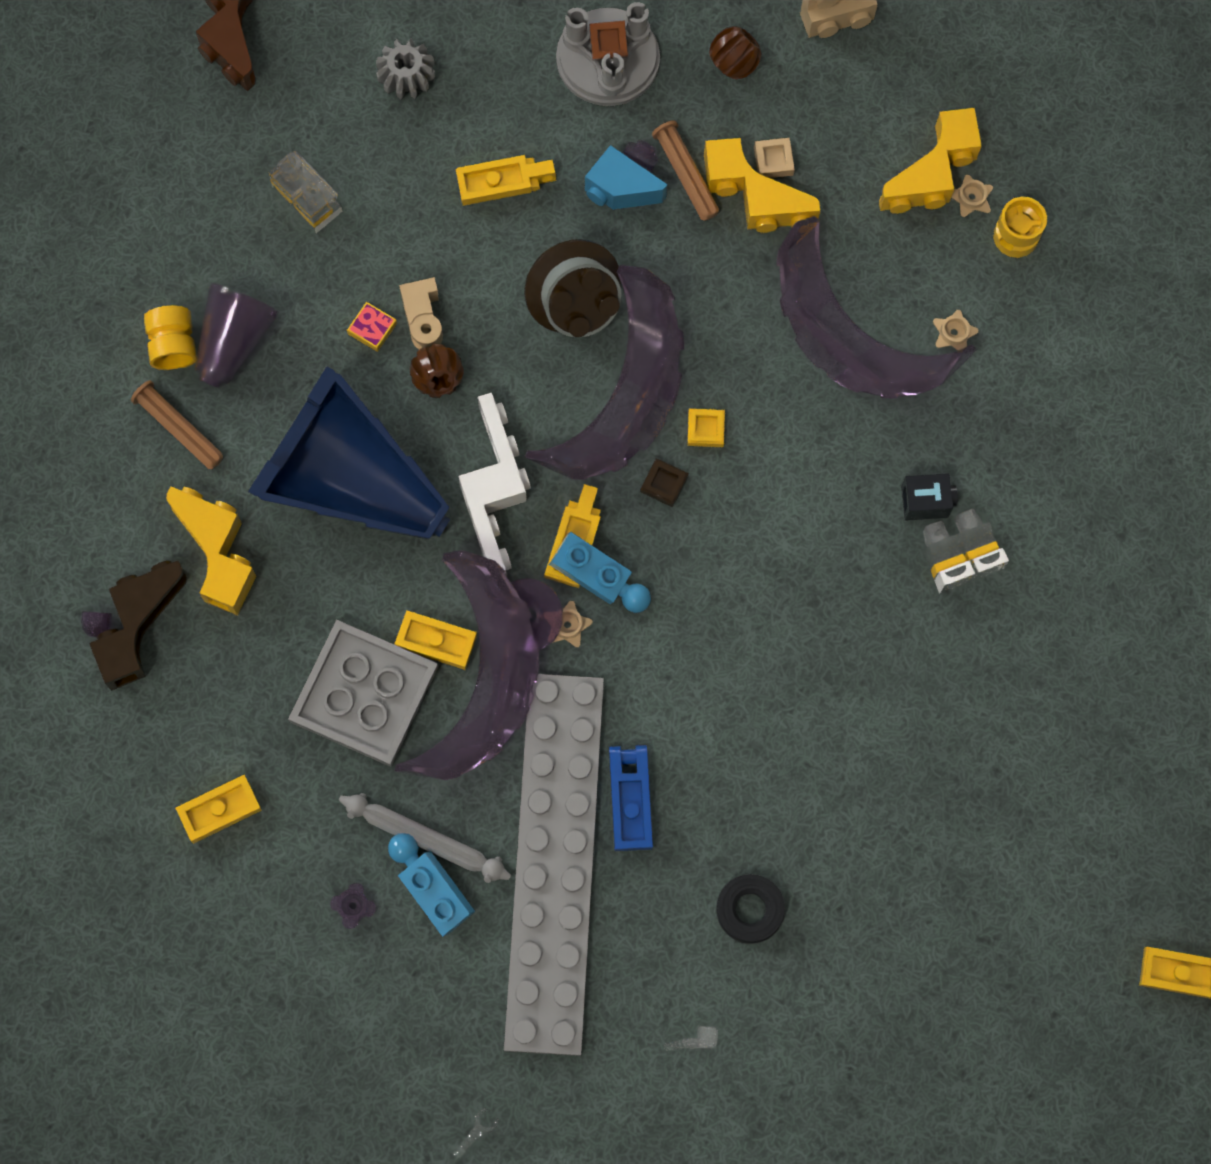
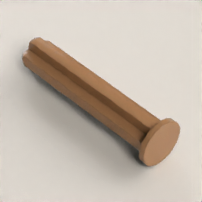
[652,121,719,221]
[131,380,223,469]

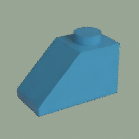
[585,145,667,210]

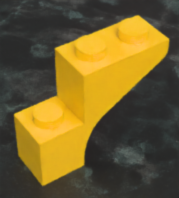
[879,108,982,214]
[704,138,820,233]
[166,486,256,616]

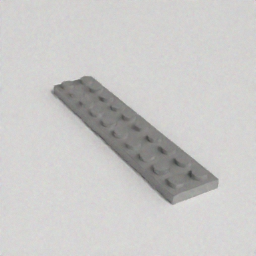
[504,674,604,1056]

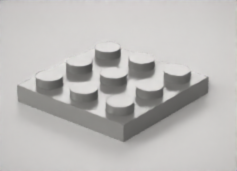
[288,619,438,767]

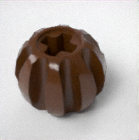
[709,26,762,79]
[410,344,464,398]

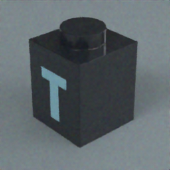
[901,473,958,521]

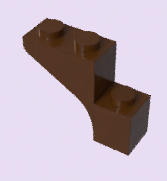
[196,0,256,91]

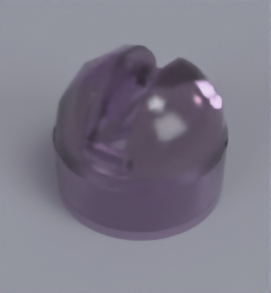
[81,611,112,638]

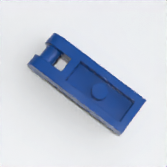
[609,745,653,851]

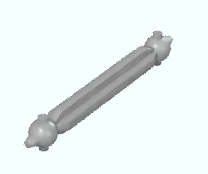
[339,793,511,883]

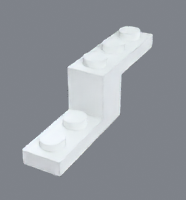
[459,393,531,586]

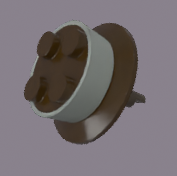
[524,239,621,337]

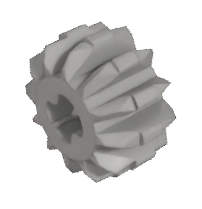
[376,38,435,100]

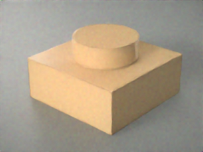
[754,138,795,178]

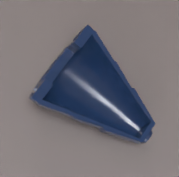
[248,366,450,540]

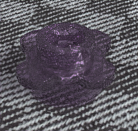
[330,883,376,929]

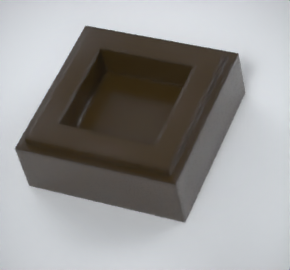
[640,458,689,507]

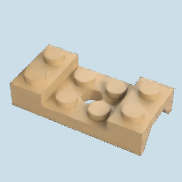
[800,0,878,38]

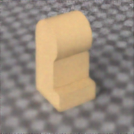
[399,277,443,350]

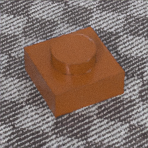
[589,20,628,61]

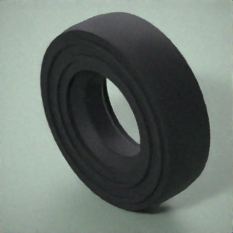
[716,874,785,944]

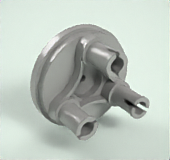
[556,2,660,106]

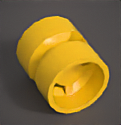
[993,196,1047,258]
[144,305,197,370]

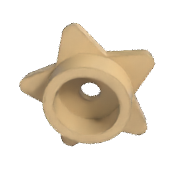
[951,175,993,217]
[933,310,979,354]
[545,601,593,647]

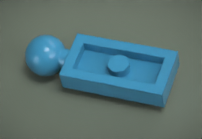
[548,532,651,613]
[388,833,475,937]

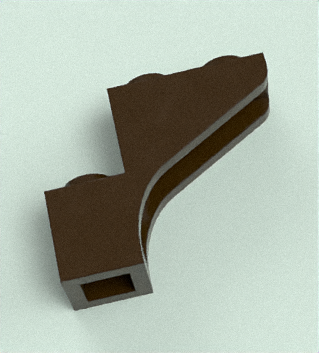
[89,561,187,691]

